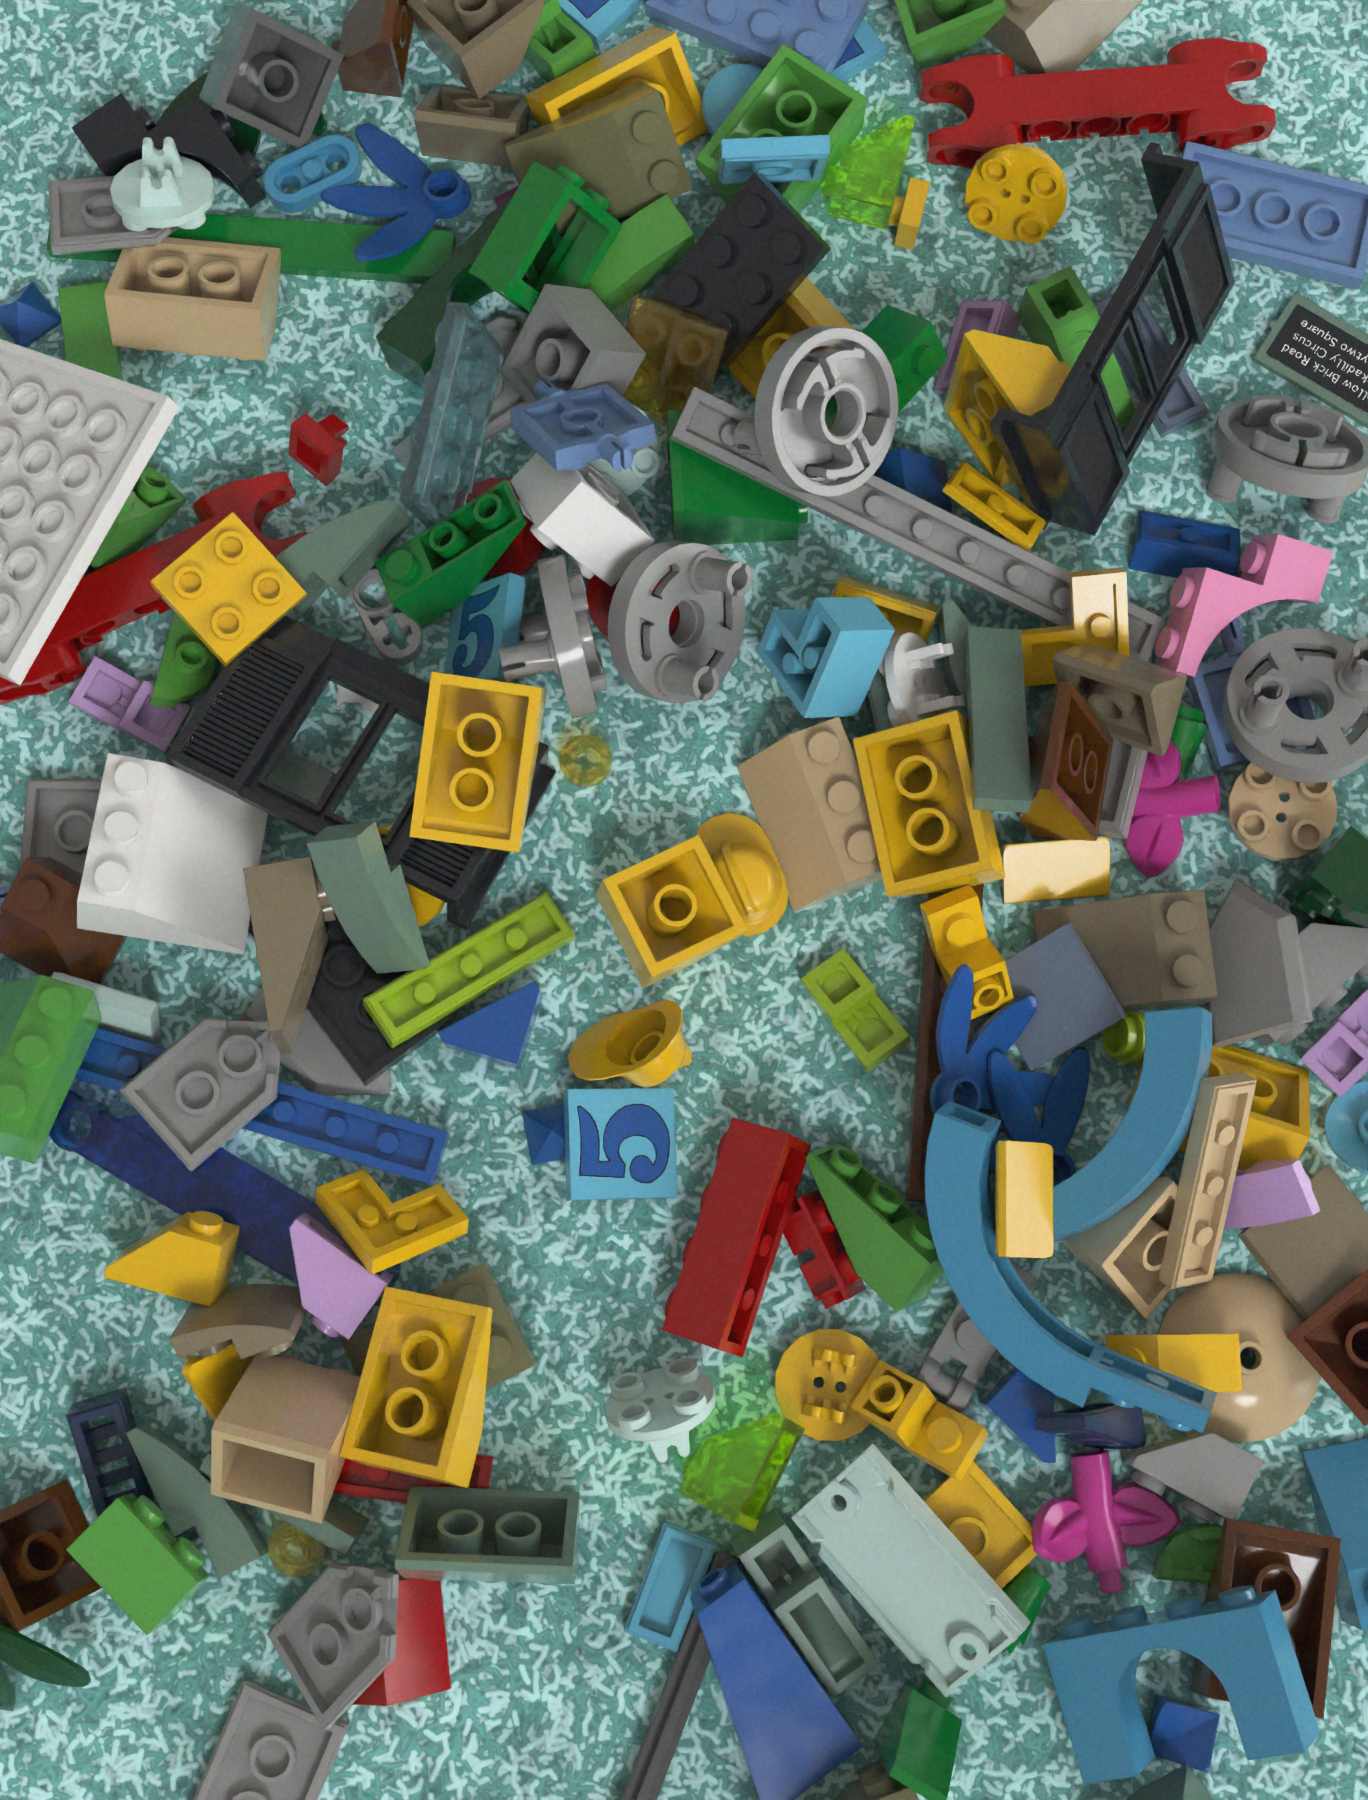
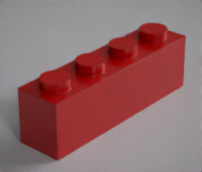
[662,1117,811,1358]

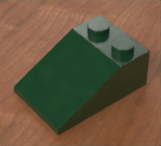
[1281,826,1368,928]

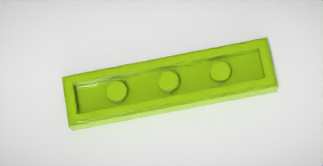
[363,892,576,1048]

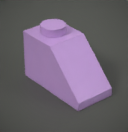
[289,1212,395,1340]

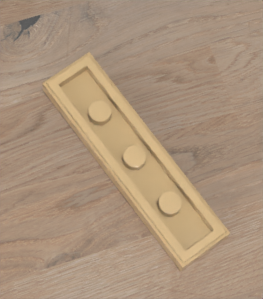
[1158,1072,1257,1289]

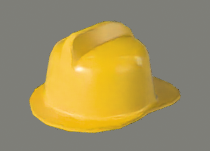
[697,813,789,937]
[568,1000,693,1088]

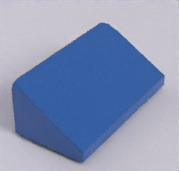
[1129,510,1240,578]

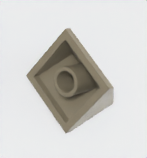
[414,83,531,168]
[1052,644,1188,757]

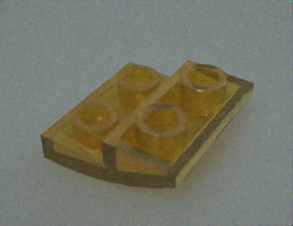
[622,295,729,423]

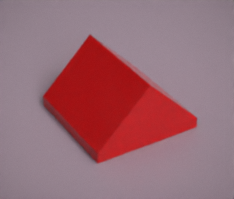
[353,1576,452,1706]

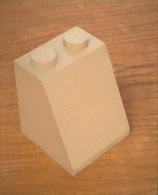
[211,1353,361,1524]

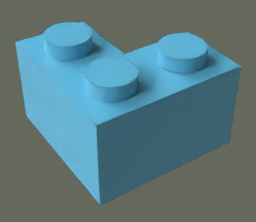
[756,597,895,718]

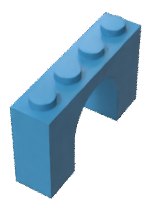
[1042,1585,1321,1784]

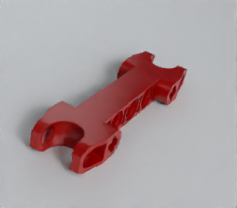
[918,38,1276,169]
[0,471,310,705]

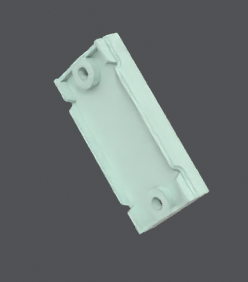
[791,1444,1030,1698]

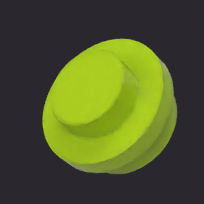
[1102,1009,1145,1064]

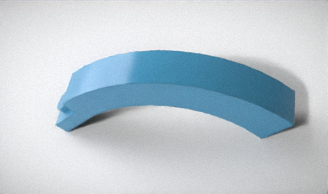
[992,1007,1213,1242]

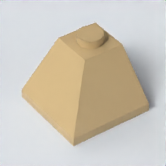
[1061,1176,1178,1320]

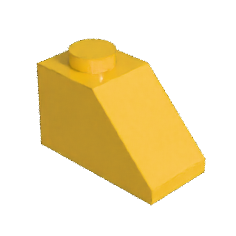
[104,1211,240,1307]
[1105,1333,1242,1392]

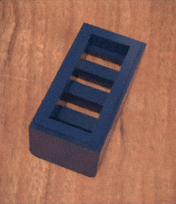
[66,1388,155,1517]
[1035,1403,1146,1450]

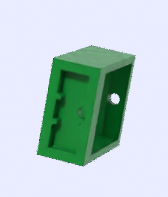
[469,161,623,315]

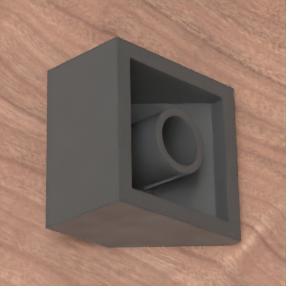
[199,1,344,149]

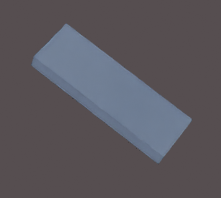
[1094,293,1209,438]

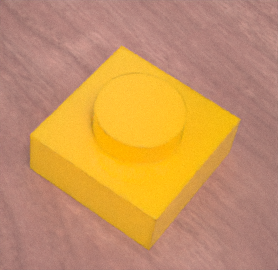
[888,177,930,250]

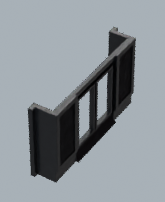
[989,142,1235,536]
[165,616,556,930]

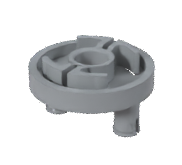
[733,326,898,497]
[1205,395,1368,523]
[608,540,752,703]
[498,554,608,718]
[1222,628,1368,783]

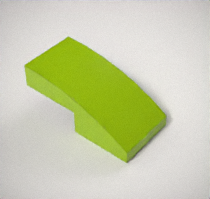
[800,948,910,1073]

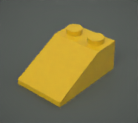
[409,672,547,853]
[339,1286,493,1489]

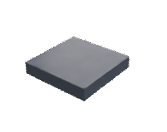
[995,922,1127,1071]

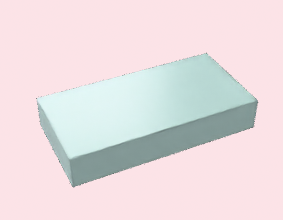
[51,972,161,1044]

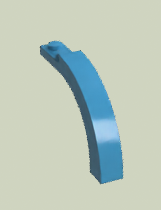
[925,1101,1217,1433]

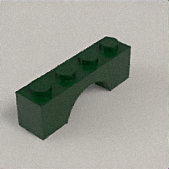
[376,195,561,396]

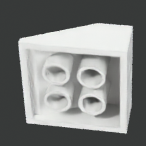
[77,753,268,955]

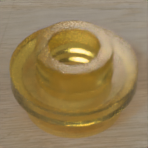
[559,734,612,787]
[268,1522,325,1577]

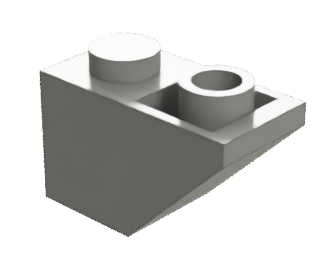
[1122,1431,1264,1525]

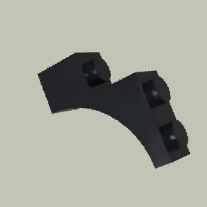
[71,93,267,208]

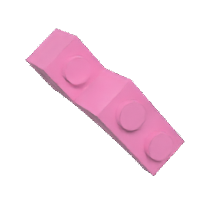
[1155,534,1333,677]

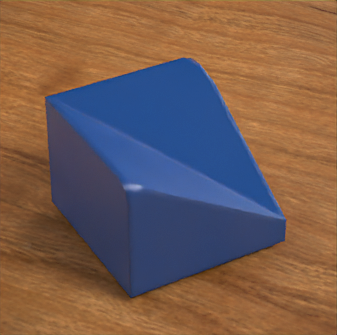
[1148,1694,1220,1772]

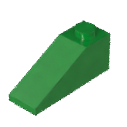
[873,1679,962,1800]

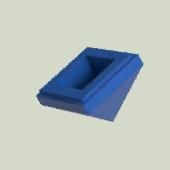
[0,282,62,347]
[522,1103,565,1165]

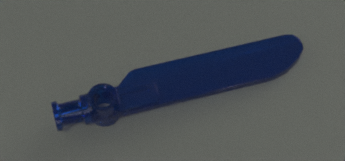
[48,1089,402,1294]

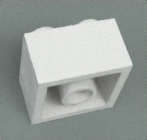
[511,452,655,587]

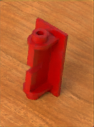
[783,1190,866,1309]

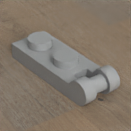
[913,1264,1037,1413]

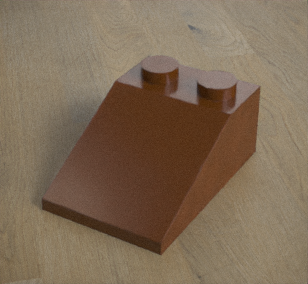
[1016,681,1114,841]
[1191,1518,1341,1719]

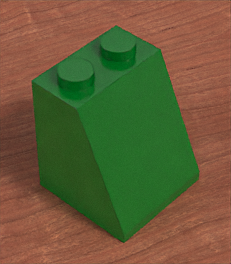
[667,410,808,545]

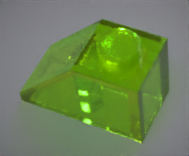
[823,115,916,230]
[678,1413,805,1532]

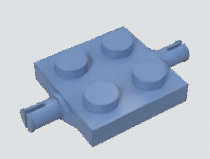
[510,378,655,471]
[1187,618,1315,771]

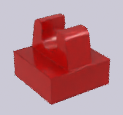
[288,413,349,486]

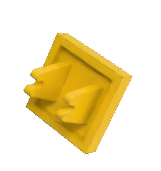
[150,512,307,666]

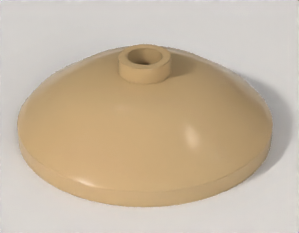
[1157,1273,1321,1442]

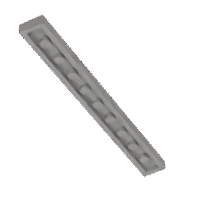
[669,386,1166,662]

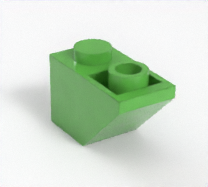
[90,466,187,570]

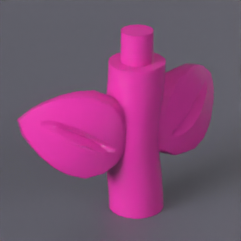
[1125,740,1220,878]
[1032,1450,1181,1593]

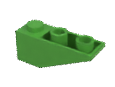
[1017,266,1135,428]
[805,1142,943,1312]

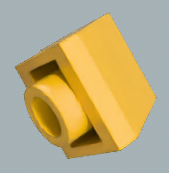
[919,884,1014,1020]
[850,1360,989,1482]

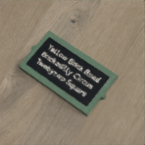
[1252,292,1368,429]

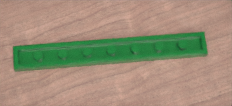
[46,214,456,284]

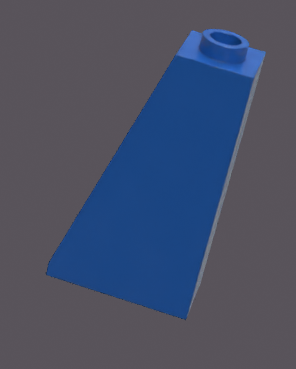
[690,1563,863,1800]

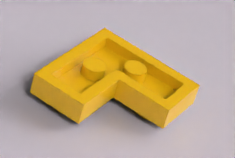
[1021,567,1130,687]
[315,1168,469,1275]

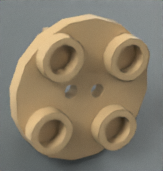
[1227,762,1337,861]

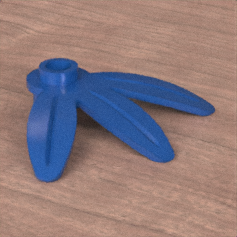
[321,124,472,261]
[930,964,1054,1115]
[987,1047,1090,1187]

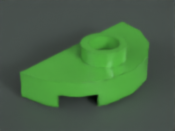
[149,612,216,708]
[1152,1522,1223,1583]

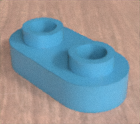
[264,134,362,213]

